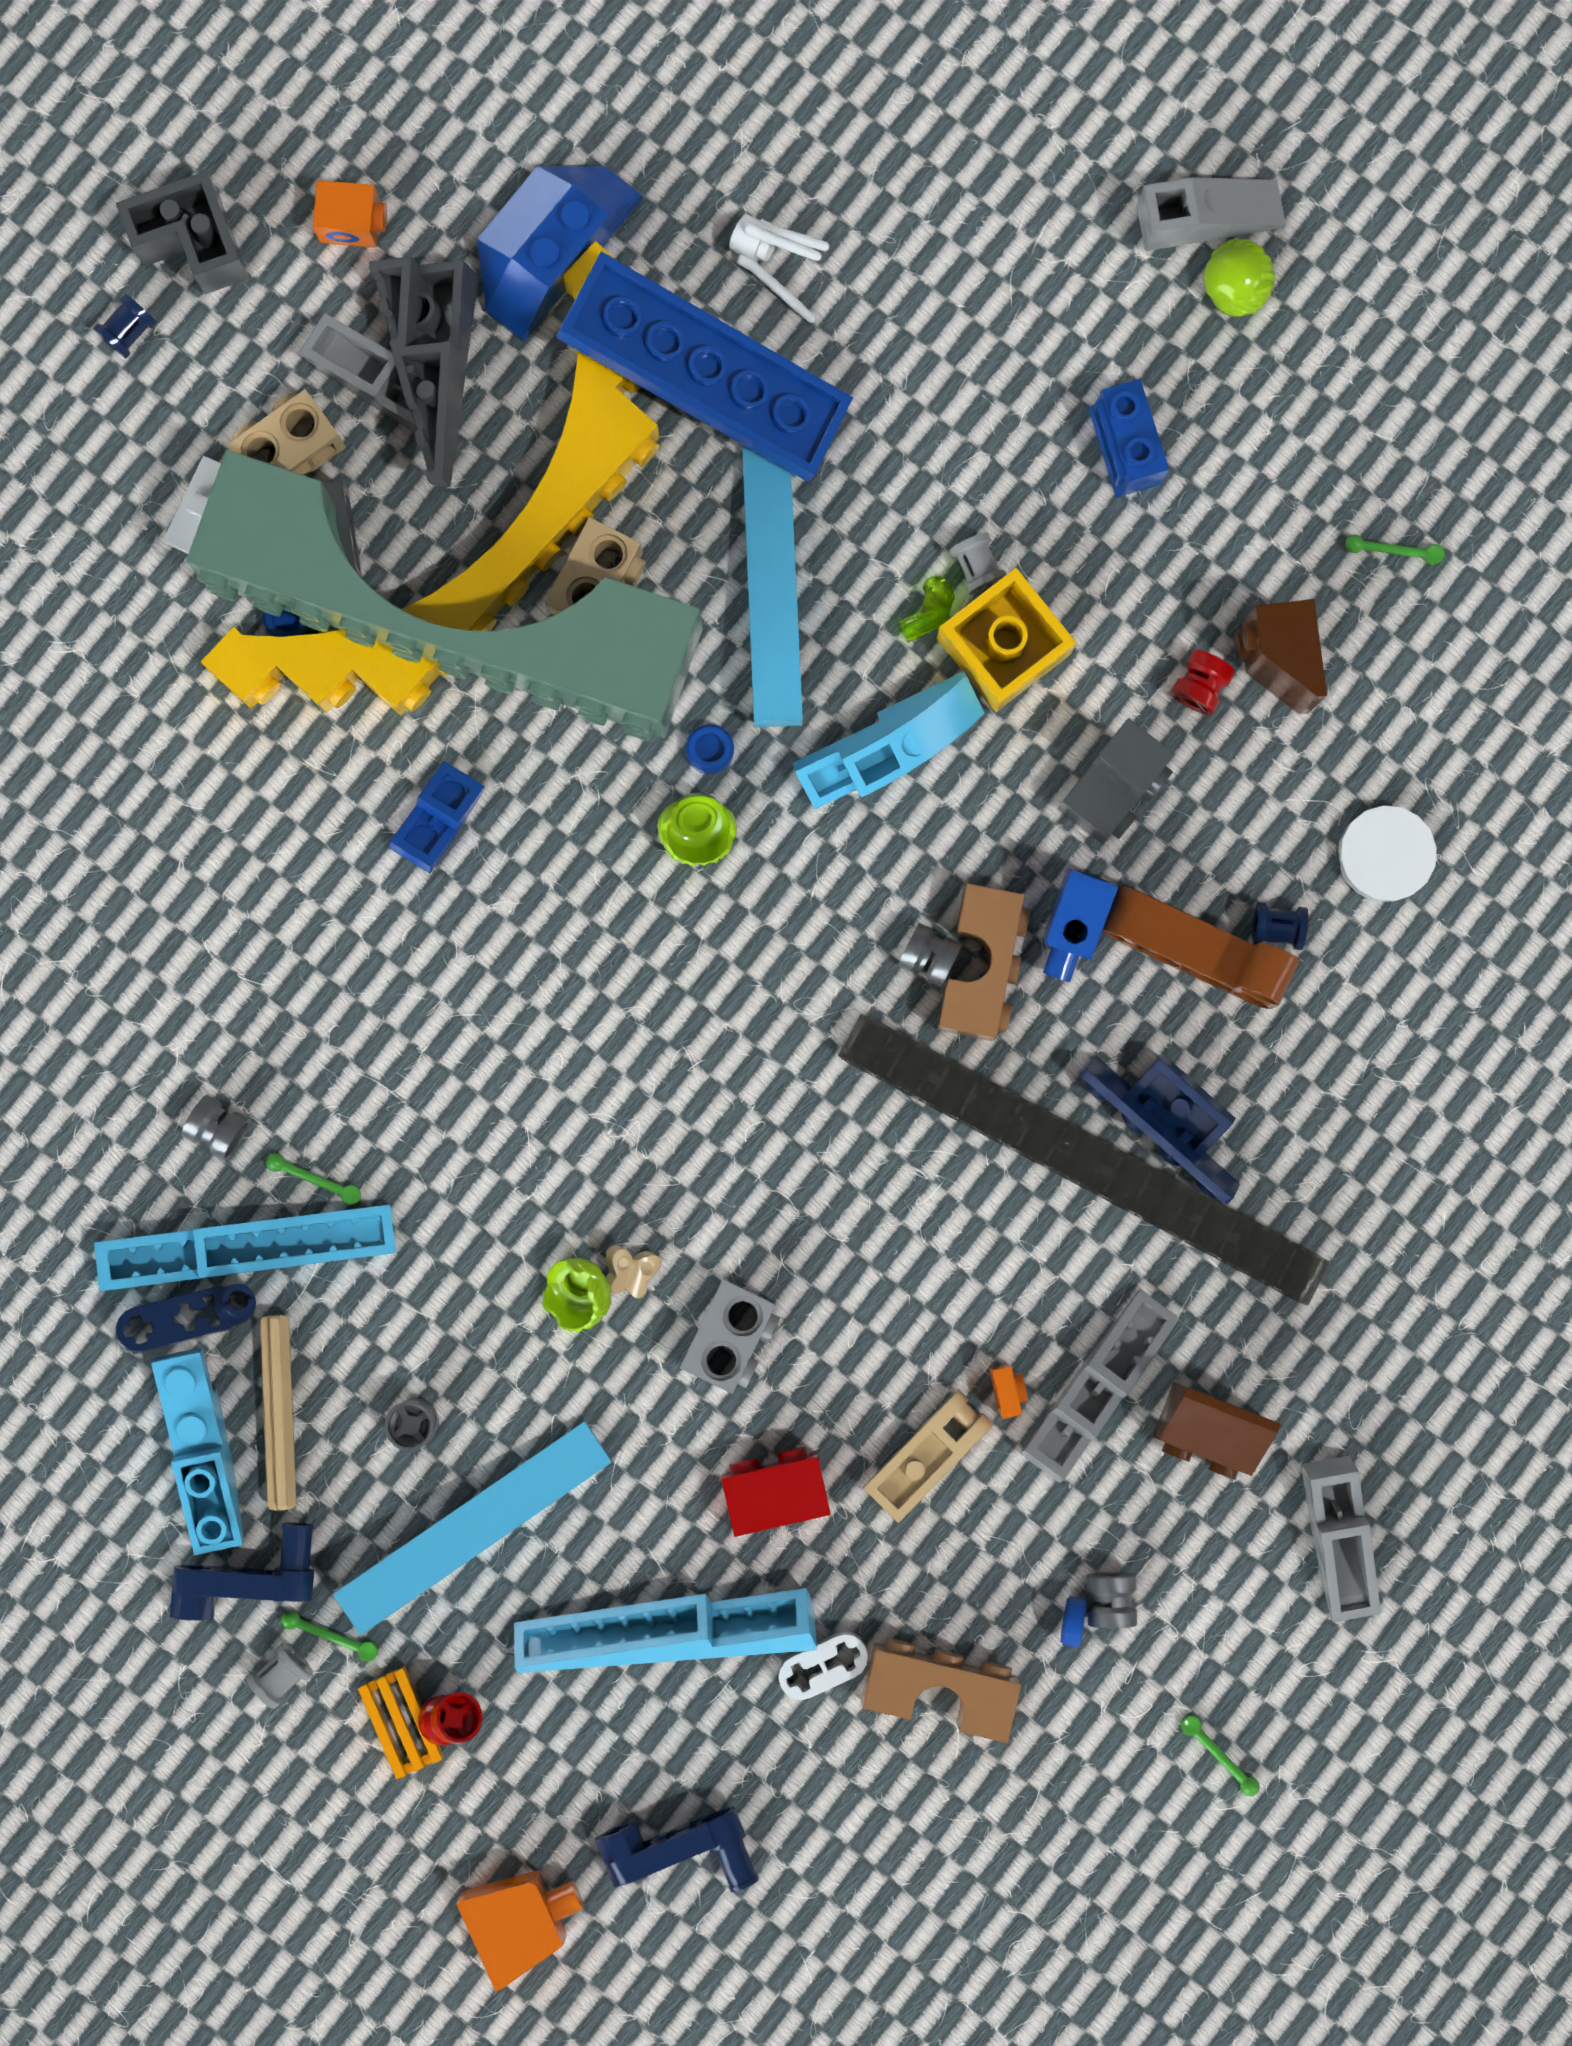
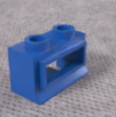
[1088,378,1169,498]

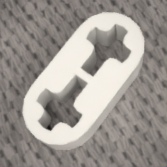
[779,1631,868,1700]

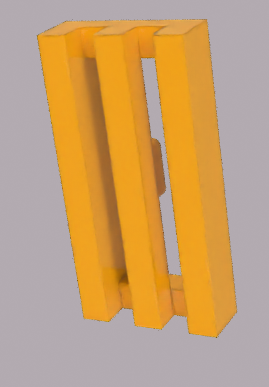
[357,1666,444,1780]

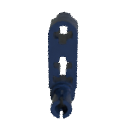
[115,1284,256,1355]
[170,1522,314,1621]
[595,1806,759,1892]

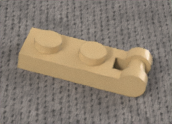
[863,1389,993,1523]

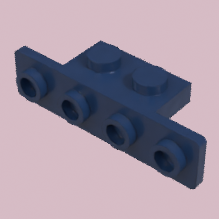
[1080,1054,1240,1205]

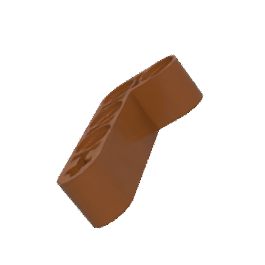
[1101,885,1300,1009]

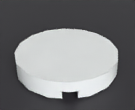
[1338,805,1437,902]

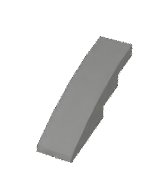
[1020,1289,1180,1483]

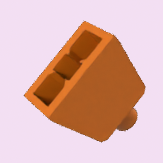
[456,1871,584,1992]

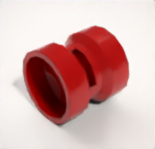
[1170,649,1236,716]
[418,1692,483,1746]

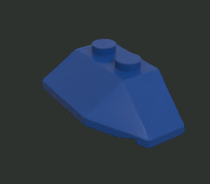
[477,166,643,343]

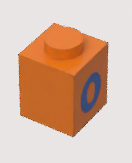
[313,180,387,248]

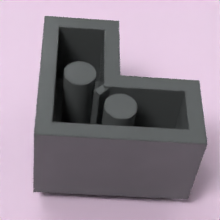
[116,171,250,294]
[1057,718,1175,844]

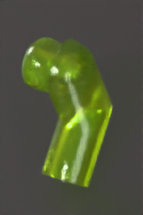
[898,575,955,643]

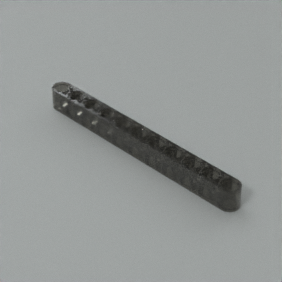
[838,1013,1330,1306]

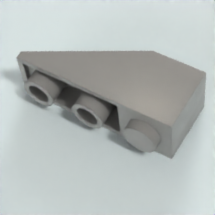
[1137,177,1286,252]

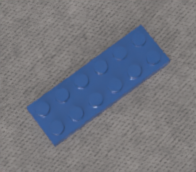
[555,251,853,482]

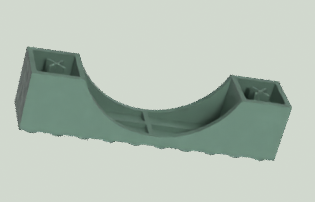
[186,449,703,741]

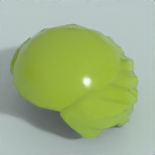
[1203,238,1275,317]
[657,792,737,866]
[542,1257,612,1333]

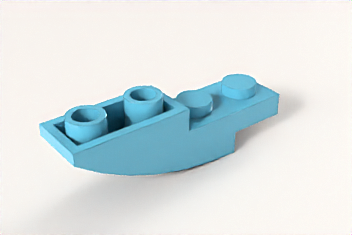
[793,671,985,809]
[151,1347,244,1555]

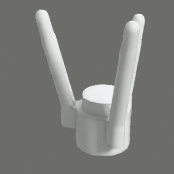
[729,214,829,323]

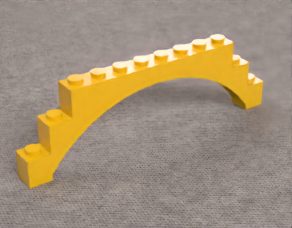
[201,241,660,716]

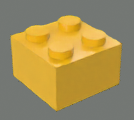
[936,568,1077,713]

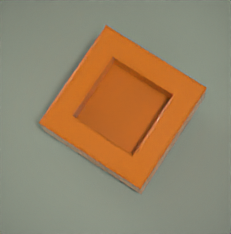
[989,1364,1028,1419]

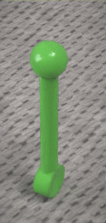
[1345,534,1445,565]
[266,1153,361,1205]
[281,1610,378,1662]
[1180,1715,1260,1797]

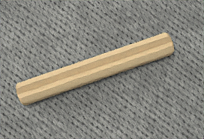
[260,1315,297,1511]

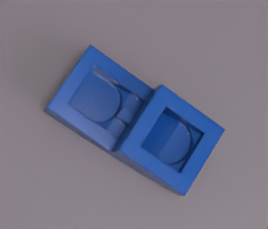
[389,761,485,874]

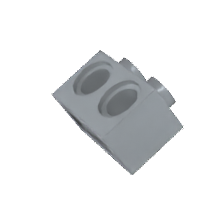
[680,1278,780,1394]

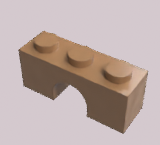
[936,883,1030,1041]
[861,1638,1021,1744]

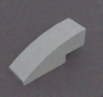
[298,313,417,432]
[1301,1456,1381,1623]

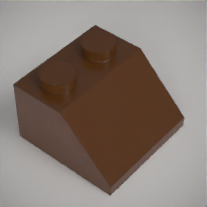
[1234,599,1327,714]
[1153,1382,1281,1480]

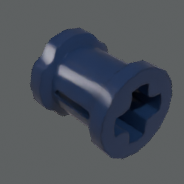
[93,293,158,359]
[1251,902,1308,950]

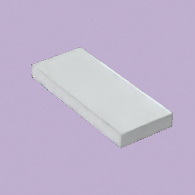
[163,456,221,554]

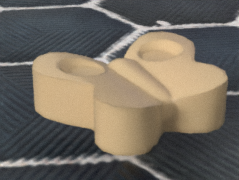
[605,1245,661,1298]

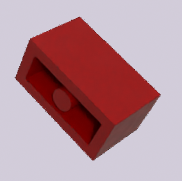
[721,1447,831,1537]

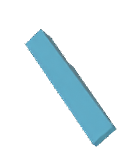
[742,446,803,728]
[94,1205,396,1291]
[333,1421,612,1636]
[514,1588,817,1673]

